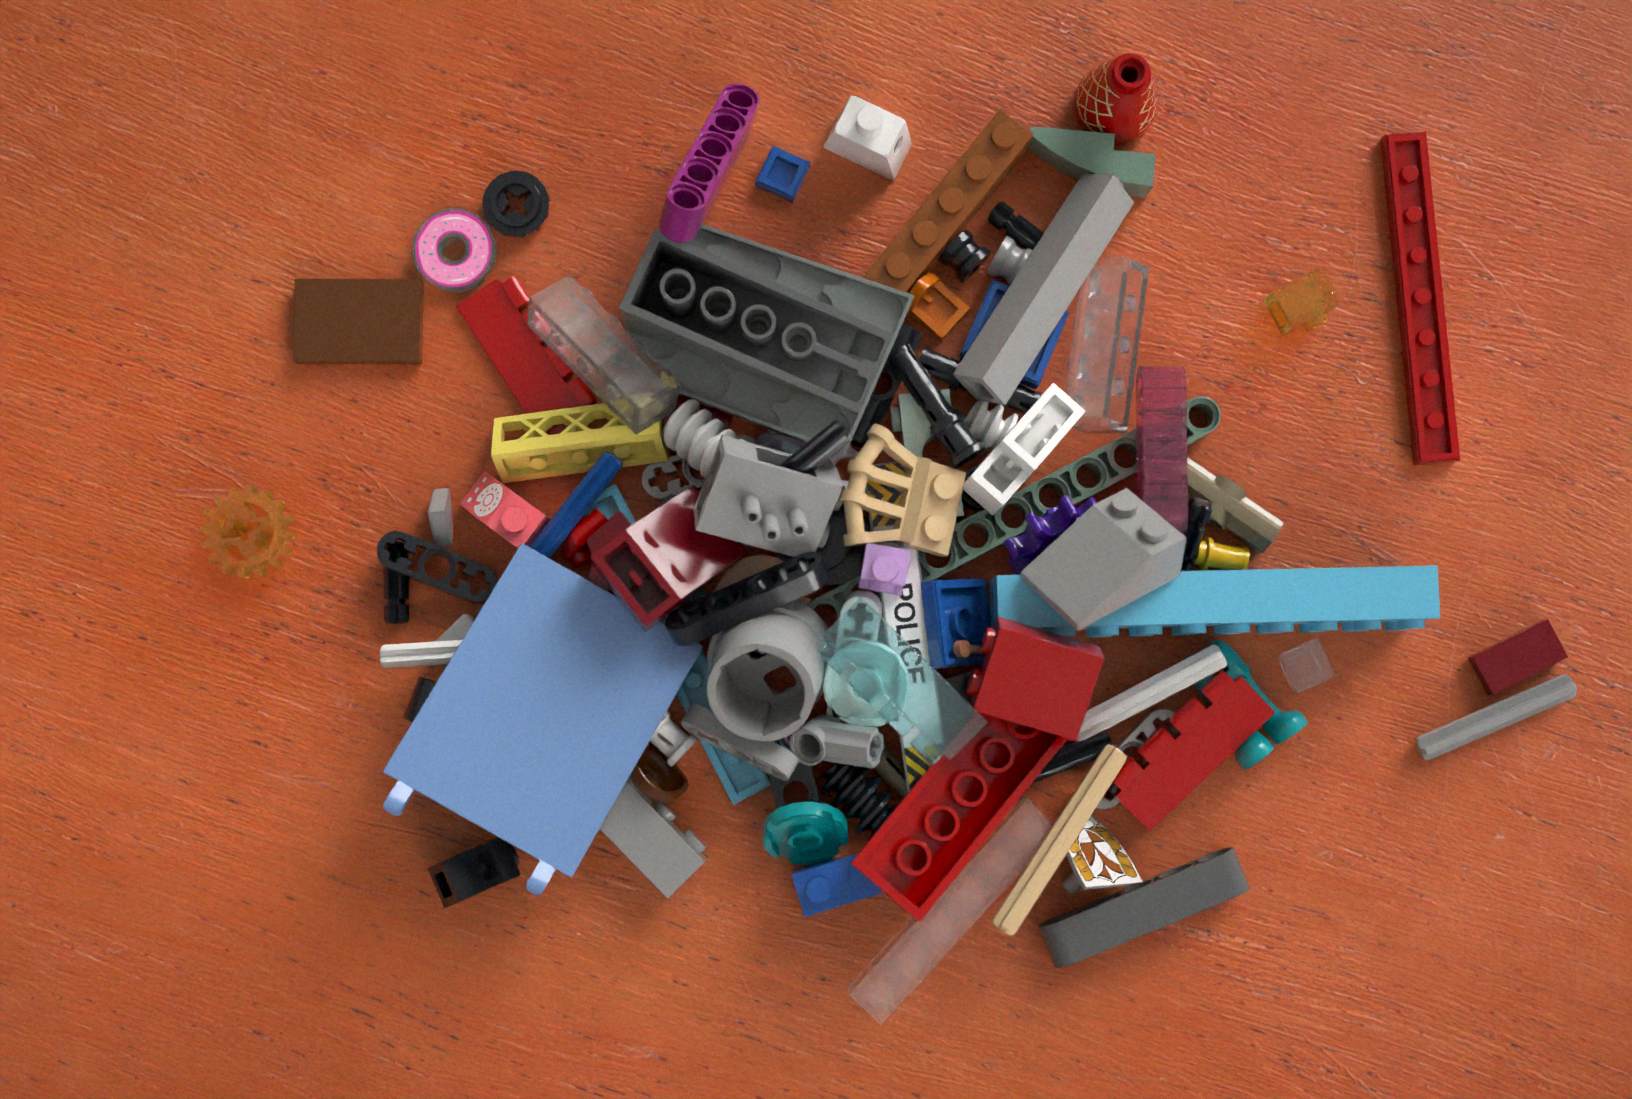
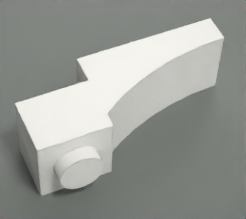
[963,383,1085,516]

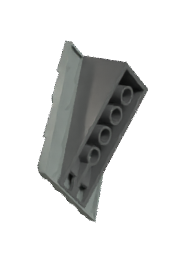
[608,224,915,457]

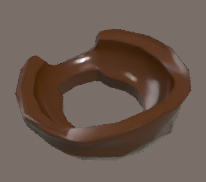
[630,745,689,803]

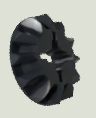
[483,171,550,238]

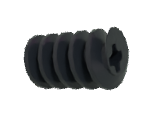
[817,763,900,845]

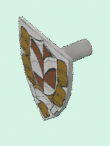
[1063,801,1144,894]

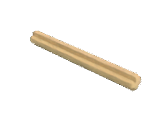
[992,744,1127,936]

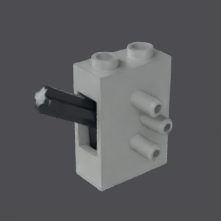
[693,420,852,557]

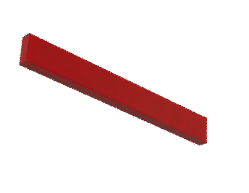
[1380,132,1460,465]

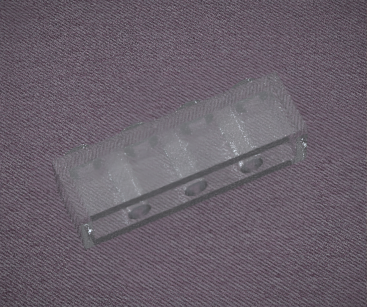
[1065,256,1149,433]
[527,275,680,435]

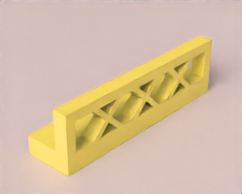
[491,396,668,483]

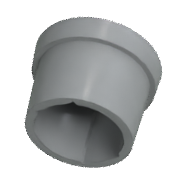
[707,600,835,741]

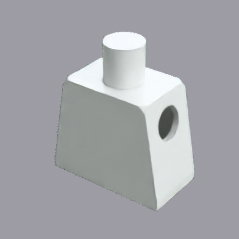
[823,95,912,181]

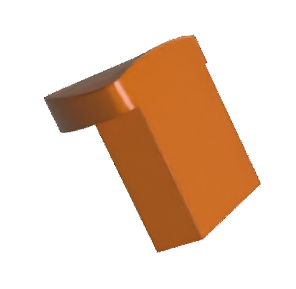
[906,273,970,341]

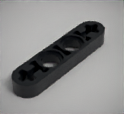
[665,552,829,647]

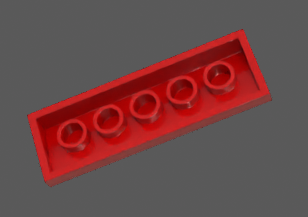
[850,711,1085,922]

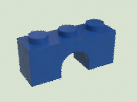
[792,853,883,917]

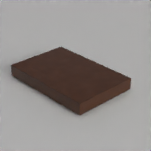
[293,279,424,364]

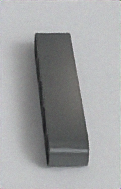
[1038,847,1250,968]

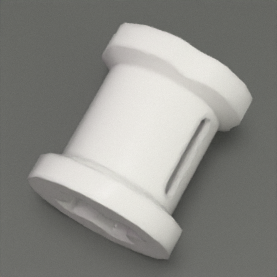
[650,711,697,767]

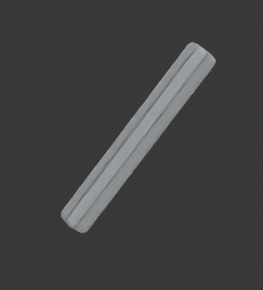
[1415,674,1577,760]

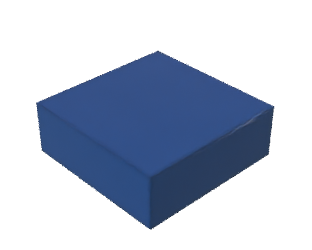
[755,146,811,203]

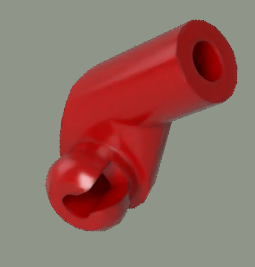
[562,508,608,568]

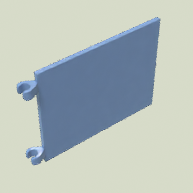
[383,543,703,895]

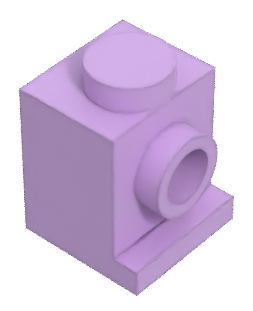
[858,543,911,596]

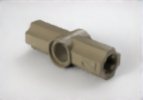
[1155,451,1283,553]

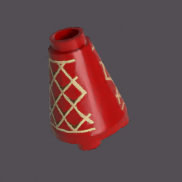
[1074,53,1157,145]

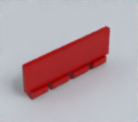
[456,276,597,435]
[1113,670,1276,831]

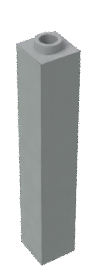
[953,173,1134,405]

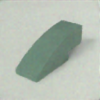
[1028,126,1156,198]

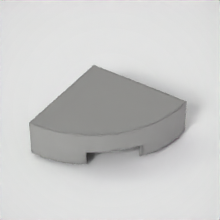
[428,488,453,547]

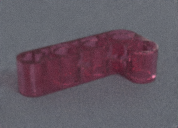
[1136,366,1188,534]

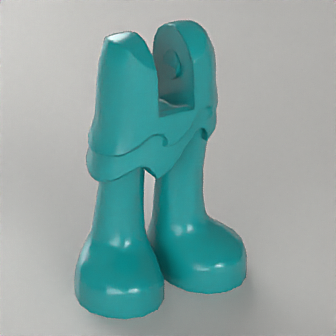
[1193,639,1309,770]

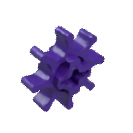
[1004,496,1097,575]

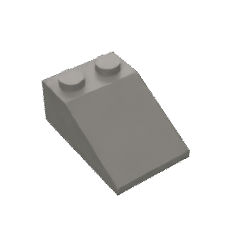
[1020,488,1187,631]

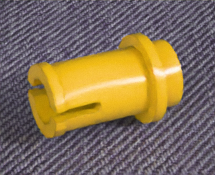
[1192,537,1250,571]

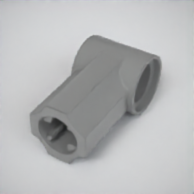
[789,714,884,768]

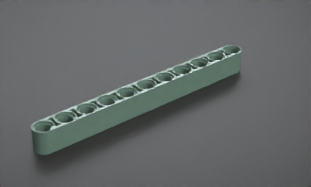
[808,396,1221,635]

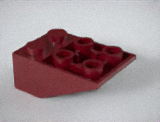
[590,485,748,632]

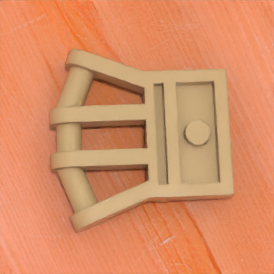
[840,424,966,557]

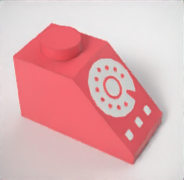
[460,471,551,548]

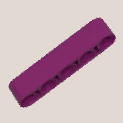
[659,83,760,243]

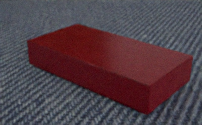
[1468,619,1568,695]

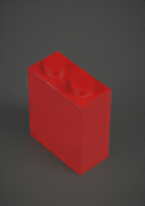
[967,616,1104,741]

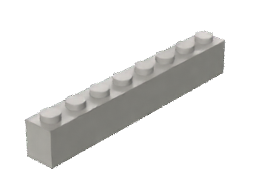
[436,614,708,899]

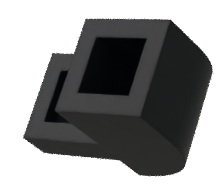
[428,837,521,908]

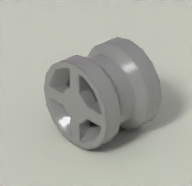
[986,236,1033,286]

